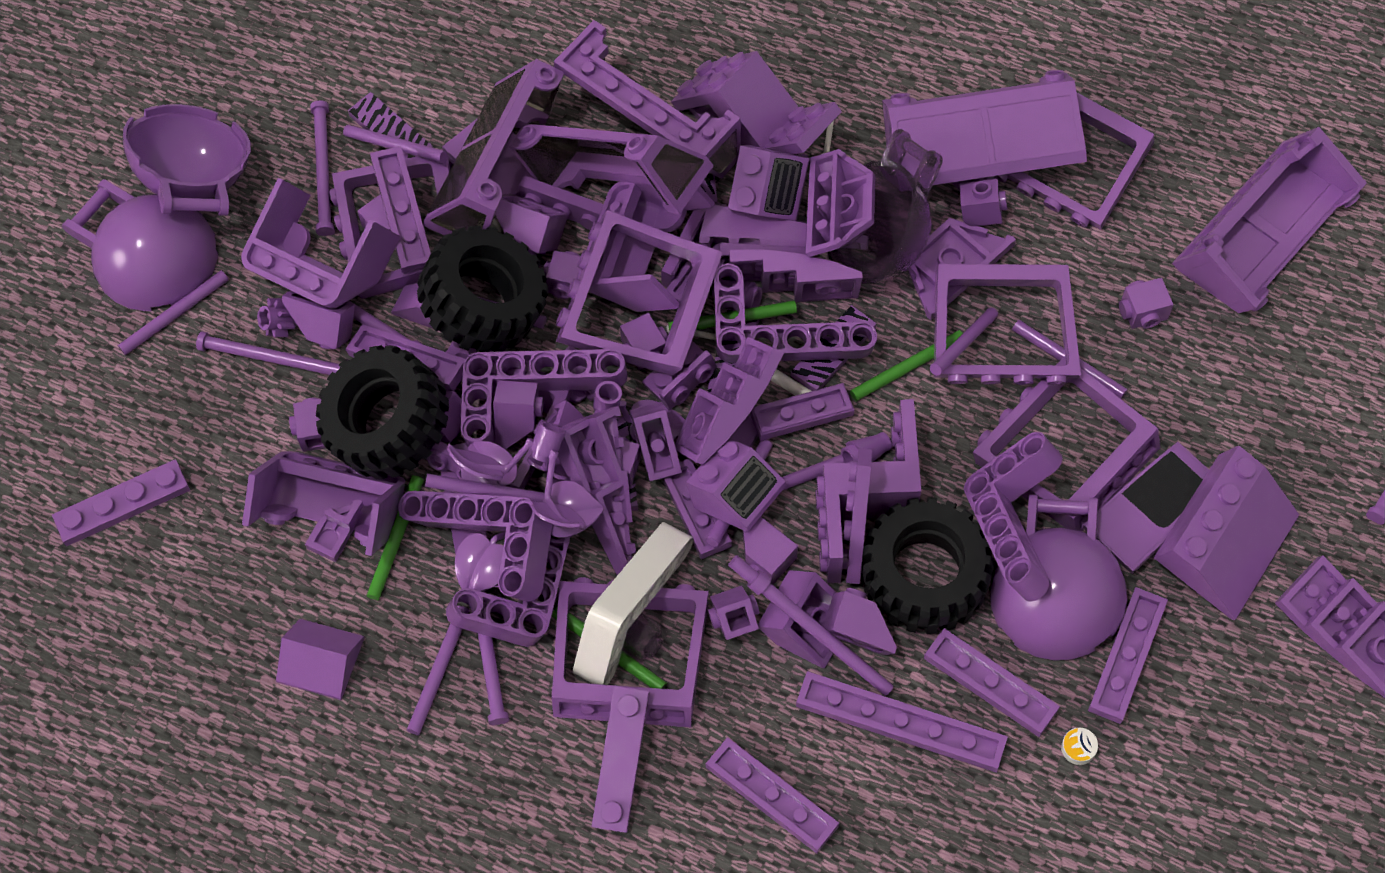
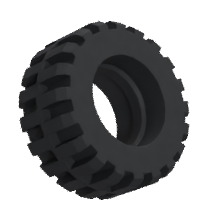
[417,226,548,353]
[316,345,449,479]
[861,497,994,634]

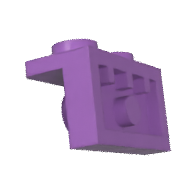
[642,341,717,410]

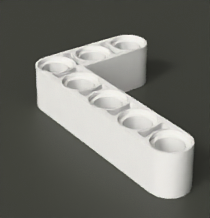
[573,522,693,685]

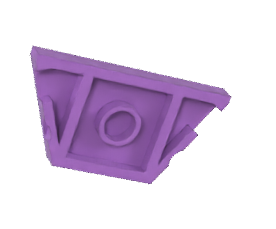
[905,218,1016,320]

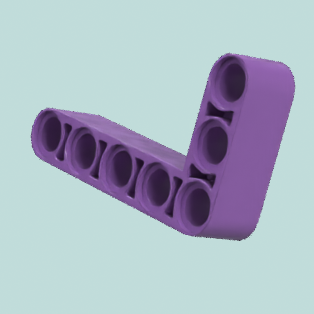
[713,263,877,363]
[461,349,628,447]
[964,432,1063,602]
[398,491,553,602]
[446,537,570,647]

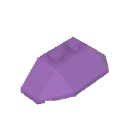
[806,149,875,257]

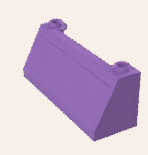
[882,70,1087,190]
[1172,127,1367,313]

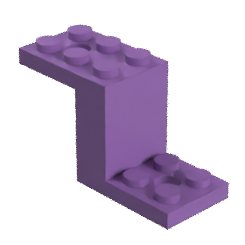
[671,51,842,155]
[815,399,921,583]

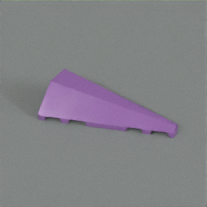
[699,202,869,250]
[558,406,636,575]

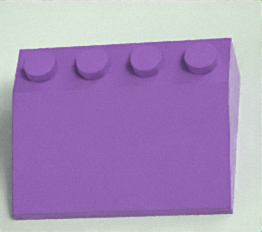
[1154,445,1299,620]

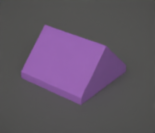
[276,619,364,700]

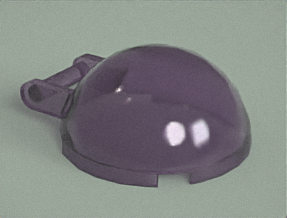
[827,129,943,284]

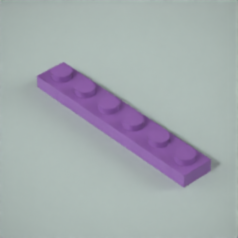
[796,671,1008,773]

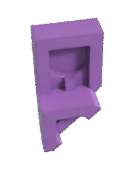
[305,499,364,562]

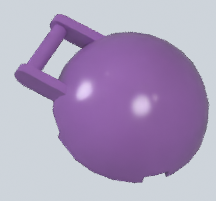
[123,104,251,216]
[62,179,218,311]
[990,495,1127,660]

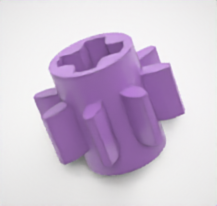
[257,298,297,338]

